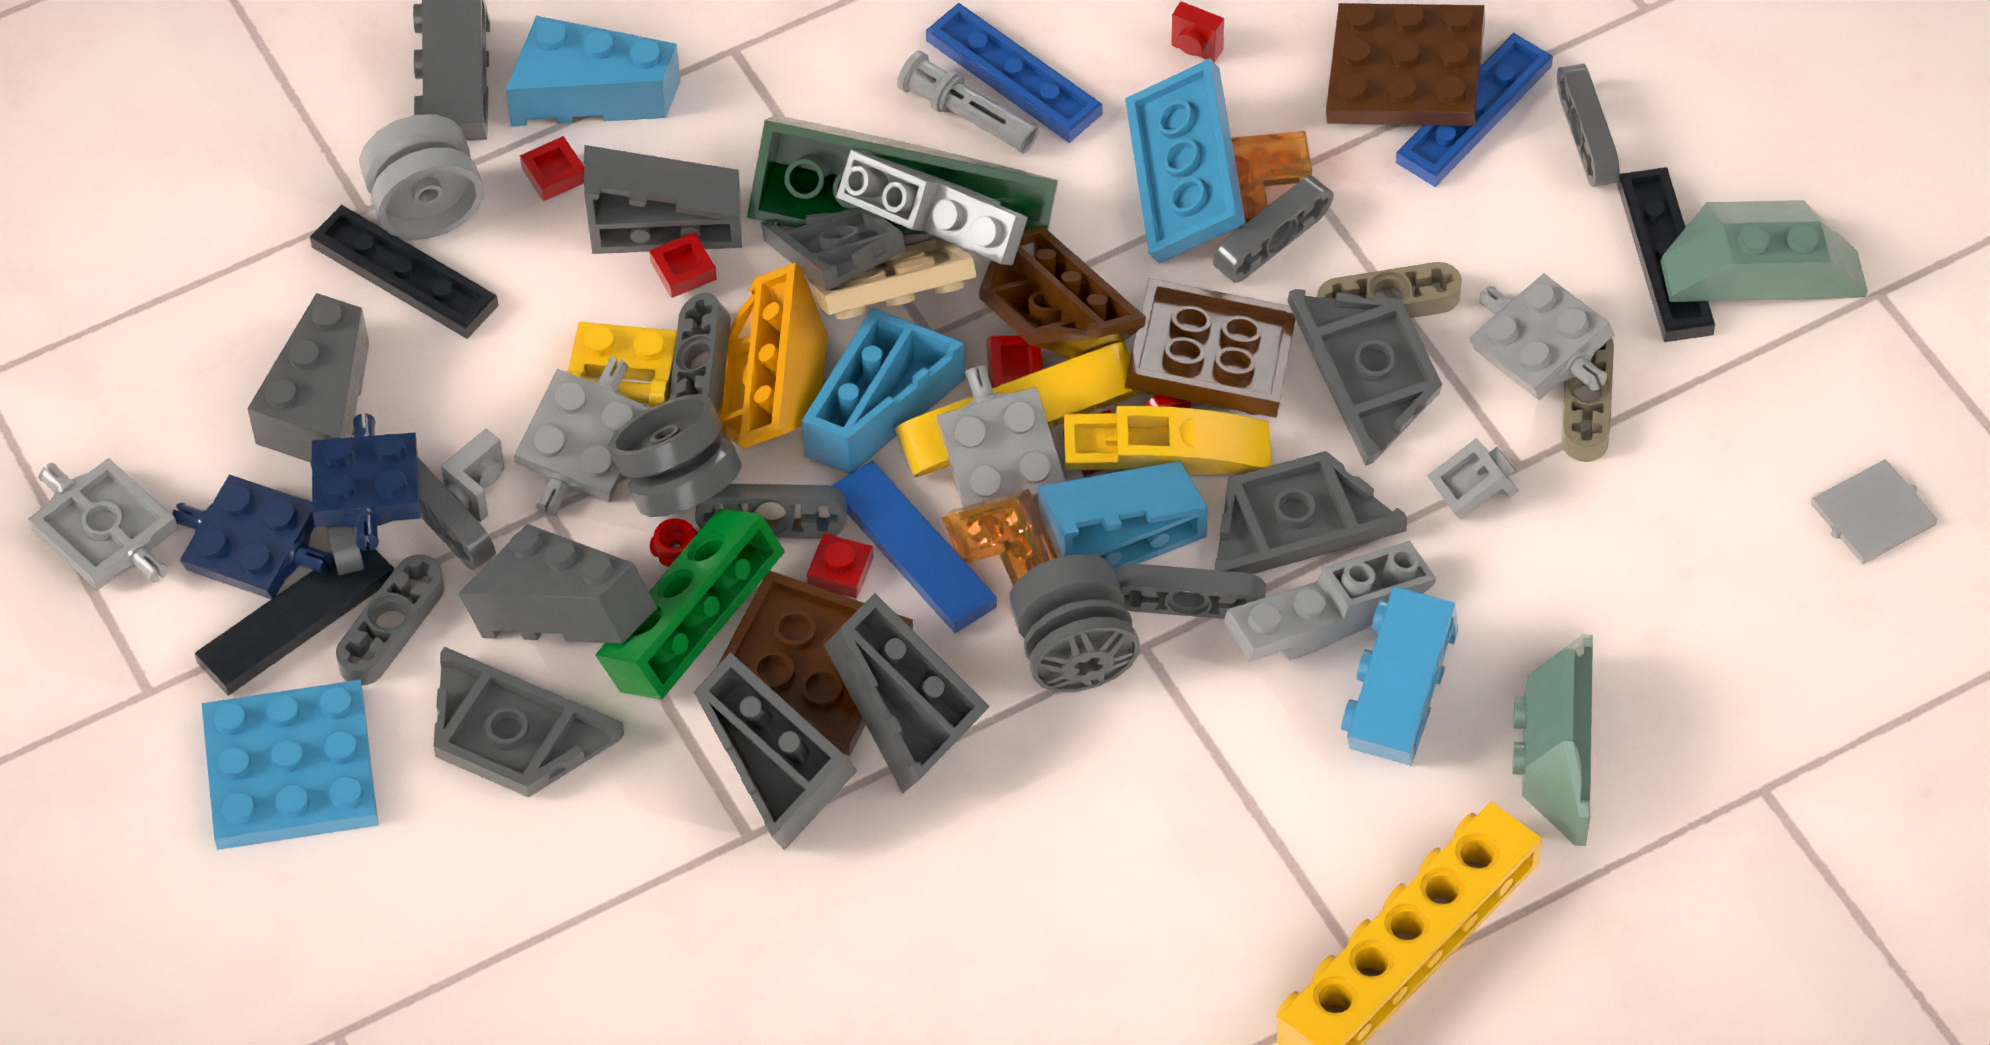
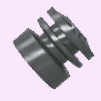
[1010,554,1140,692]

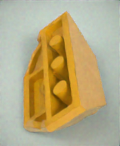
[718,262,828,449]

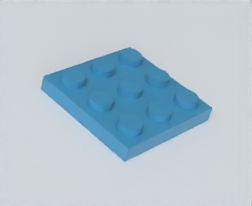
[201,680,378,850]

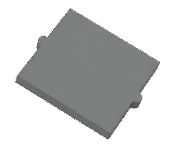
[1811,459,1937,565]

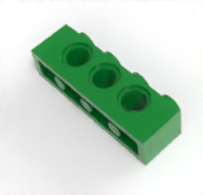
[595,508,785,700]

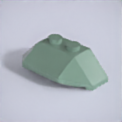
[1661,200,1868,302]
[1512,634,1593,846]

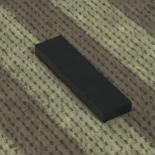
[1617,167,1715,342]
[310,204,499,339]
[194,540,394,696]

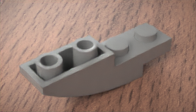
[836,150,1028,265]
[1223,540,1436,662]

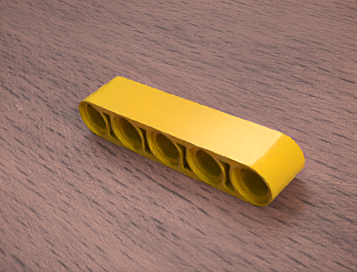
[894,341,1141,477]

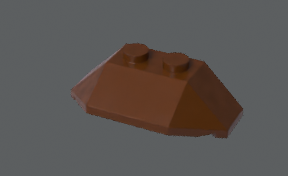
[979,226,1146,358]

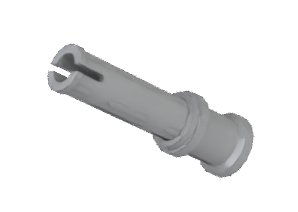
[897,50,1039,154]

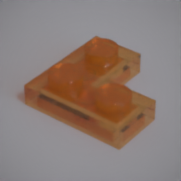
[1231,131,1312,229]
[941,489,1059,587]

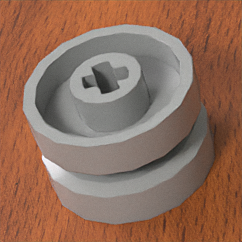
[359,114,484,240]

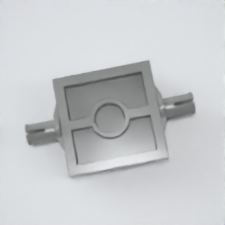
[1469,273,1614,400]
[514,357,650,516]
[936,365,1066,540]
[28,458,178,591]

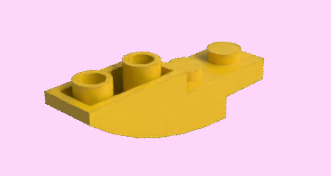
[1063,406,1271,475]

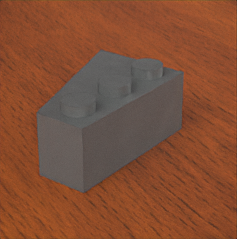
[413,0,490,140]
[584,145,742,254]
[247,293,369,462]
[458,524,657,644]
[824,593,990,793]
[694,652,857,850]

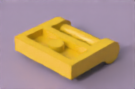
[566,322,677,408]

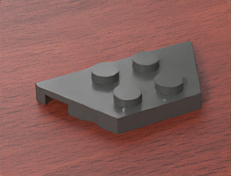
[761,208,906,290]
[1287,289,1442,466]
[1215,451,1407,574]
[433,646,624,798]

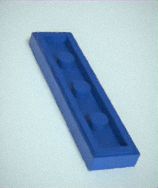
[926,3,1102,143]
[1396,32,1553,187]
[832,460,997,634]

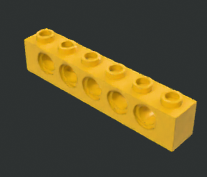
[1276,801,1542,1045]

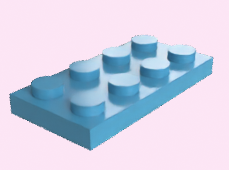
[1125,59,1246,263]

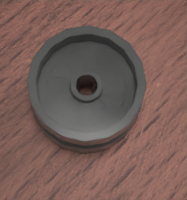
[608,394,742,517]

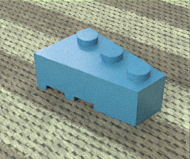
[506,16,681,127]
[802,307,965,474]
[1038,461,1208,570]
[1341,586,1458,766]

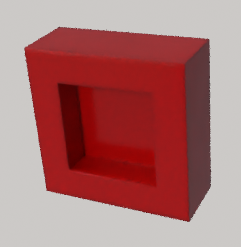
[1171,1,1224,63]
[519,136,584,201]
[649,232,717,298]
[986,335,1042,388]
[806,533,874,599]

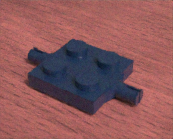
[311,413,420,551]
[172,474,333,599]

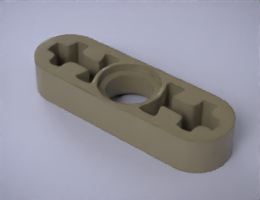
[1317,262,1462,318]
[1562,338,1614,462]

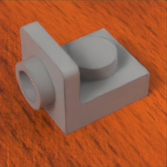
[441,428,504,522]
[1427,438,1519,520]

